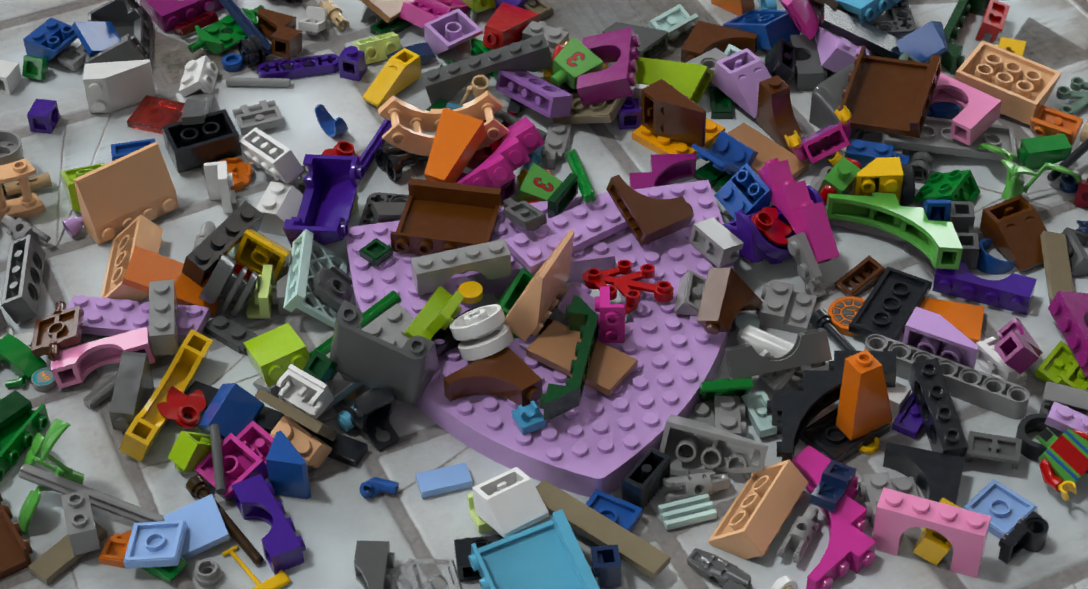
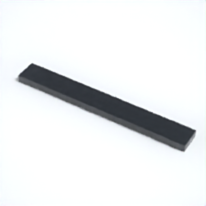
[184,380,368,467]

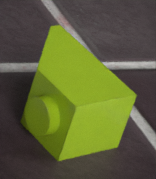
[167,431,222,473]

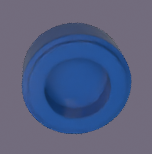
[222,53,244,72]

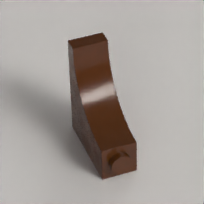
[681,21,758,63]
[756,75,805,154]
[606,175,694,246]
[696,268,763,334]
[443,346,543,407]

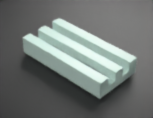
[658,493,717,531]

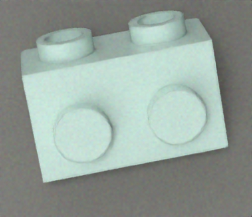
[647,4,699,41]

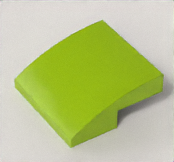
[1033,340,1088,390]

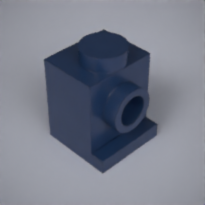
[591,544,621,588]

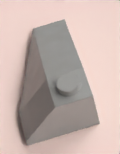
[659,414,768,476]

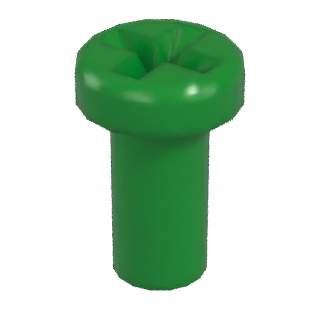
[5,376,26,388]

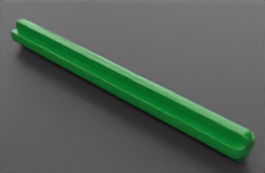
[565,149,596,203]

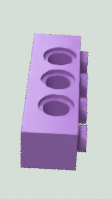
[496,69,573,118]

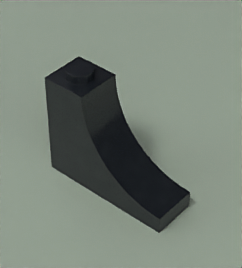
[883,442,965,505]

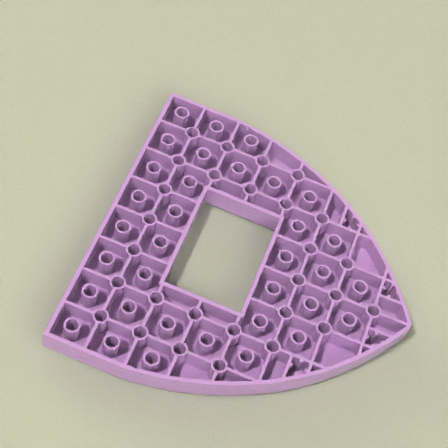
[345,180,734,498]

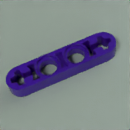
[257,54,339,79]

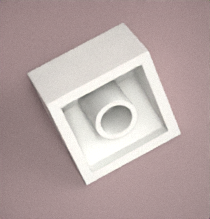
[256,181,303,236]

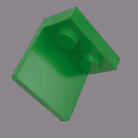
[914,169,980,203]

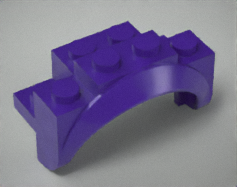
[722,185,825,264]

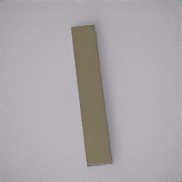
[536,479,670,579]

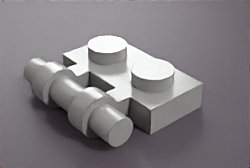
[232,100,284,135]

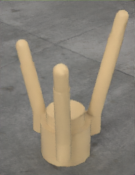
[460,74,491,105]

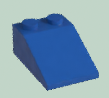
[723,9,800,51]

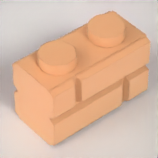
[270,415,332,469]

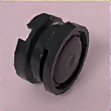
[237,35,266,68]

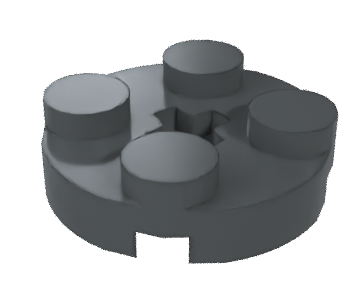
[312,266,355,313]

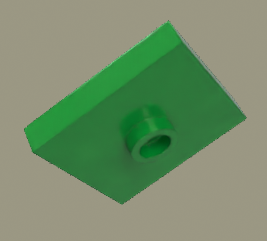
[699,378,753,401]

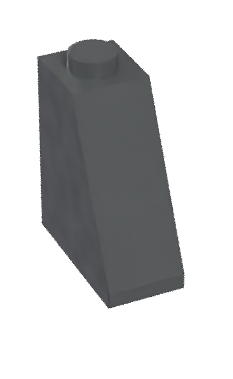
[602,22,668,59]
[109,351,154,431]

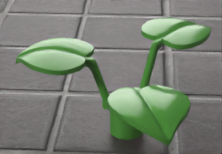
[977,143,1082,200]
[18,419,84,536]

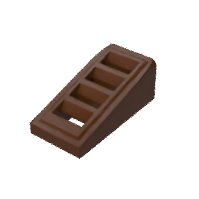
[834,255,886,297]

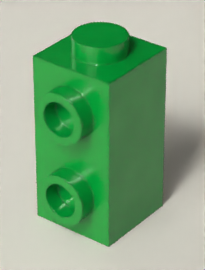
[1017,134,1072,170]

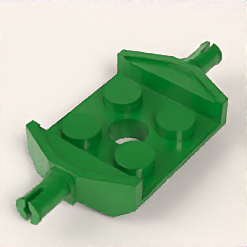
[188,5,265,54]

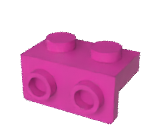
[595,286,625,343]

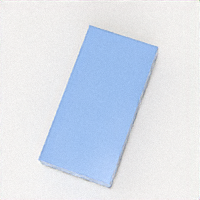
[415,462,473,498]

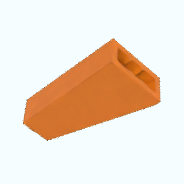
[424,108,486,183]
[836,350,893,441]

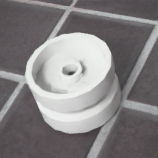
[450,304,514,361]

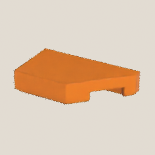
[99,529,132,568]

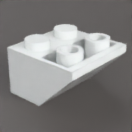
[472,467,549,538]

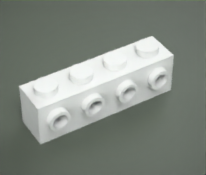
[239,127,304,184]

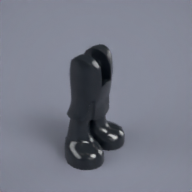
[375,146,429,182]

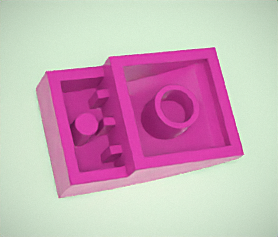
[399,0,470,29]
[779,0,819,40]
[193,421,274,499]

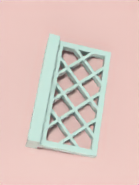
[283,229,348,328]

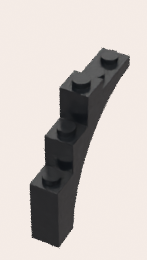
[767,351,896,462]

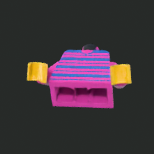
[784,105,852,164]

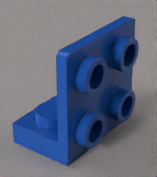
[691,130,758,176]

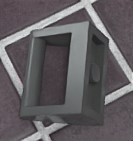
[1061,227,1088,277]

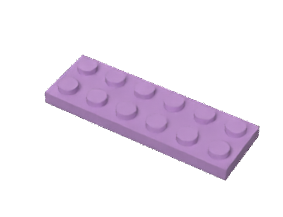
[505,192,629,273]
[66,295,211,343]

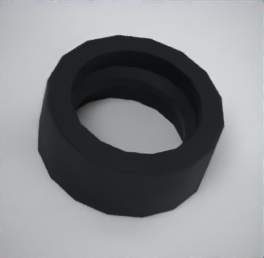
[1016,413,1064,462]

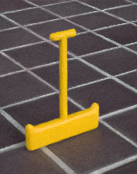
[222,545,291,589]

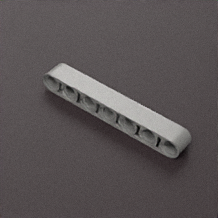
[864,334,1030,419]

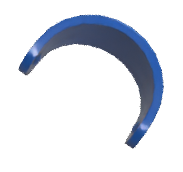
[315,104,348,137]
[976,238,1015,275]

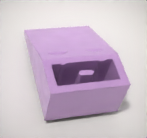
[711,48,771,119]

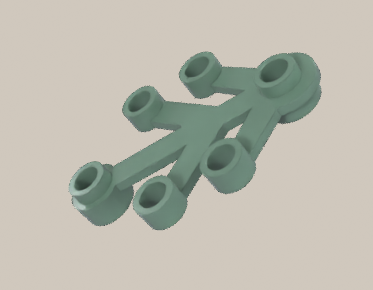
[1056,77,1088,116]

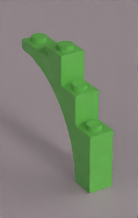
[826,192,963,270]

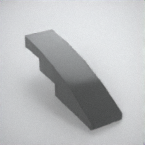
[181,93,214,126]

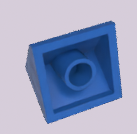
[896,21,948,63]
[196,383,265,440]
[266,430,311,499]

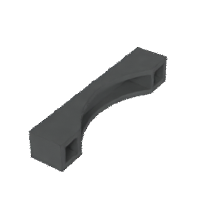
[421,34,553,105]
[354,540,395,589]

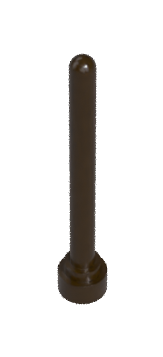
[186,475,264,565]

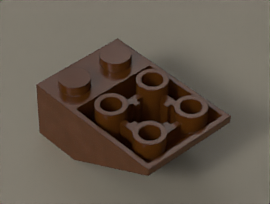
[641,79,706,147]
[979,195,1047,272]

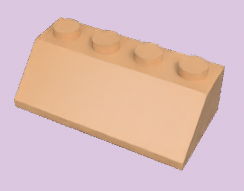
[101,214,163,301]
[708,459,808,560]

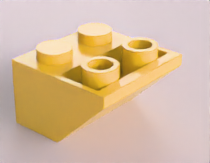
[854,157,904,204]

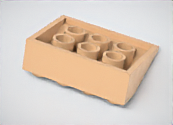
[954,40,1062,125]
[74,142,179,246]
[503,229,574,341]

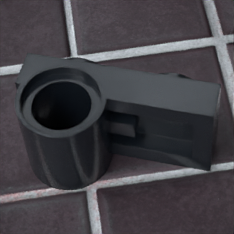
[998,511,1049,564]

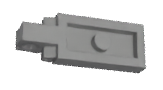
[542,123,572,170]
[786,232,826,298]

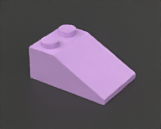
[815,26,869,73]
[903,307,979,369]

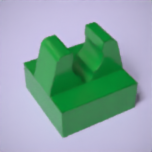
[22,55,49,80]

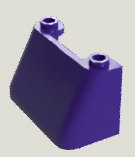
[283,154,365,248]

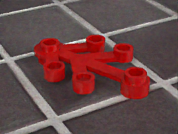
[582,260,674,305]

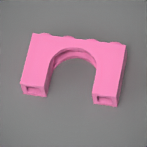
[930,73,1001,146]
[872,488,991,578]

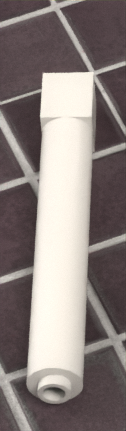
[737,324,911,420]

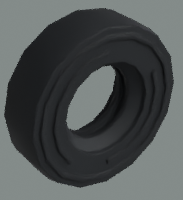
[900,164,915,205]

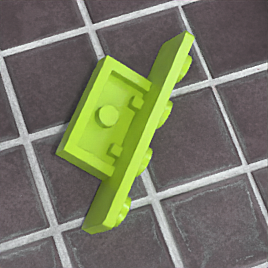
[404,286,464,340]

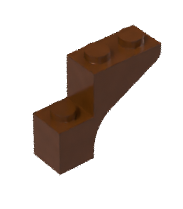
[257,8,302,60]

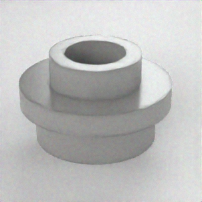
[194,559,222,585]

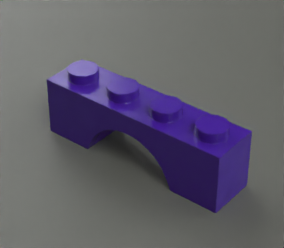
[932,260,1037,315]
[231,474,306,575]

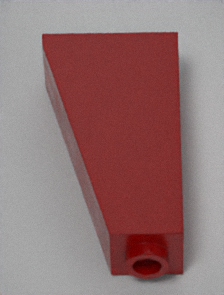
[482,2,539,49]

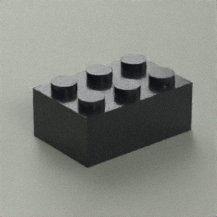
[162,109,242,173]

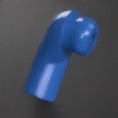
[360,477,399,498]

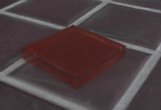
[127,95,185,134]

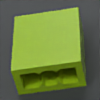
[243,323,310,387]

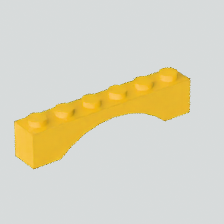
[119,329,213,462]

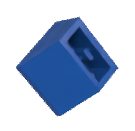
[23,18,78,63]
[714,163,773,220]

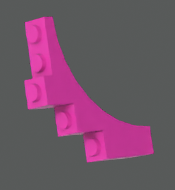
[456,117,545,188]
[758,158,840,264]
[792,445,876,589]

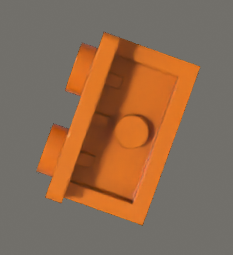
[1030,105,1083,145]

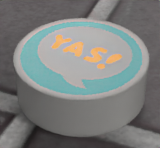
[31,368,57,392]

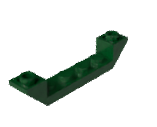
[938,0,990,75]
[540,295,599,421]

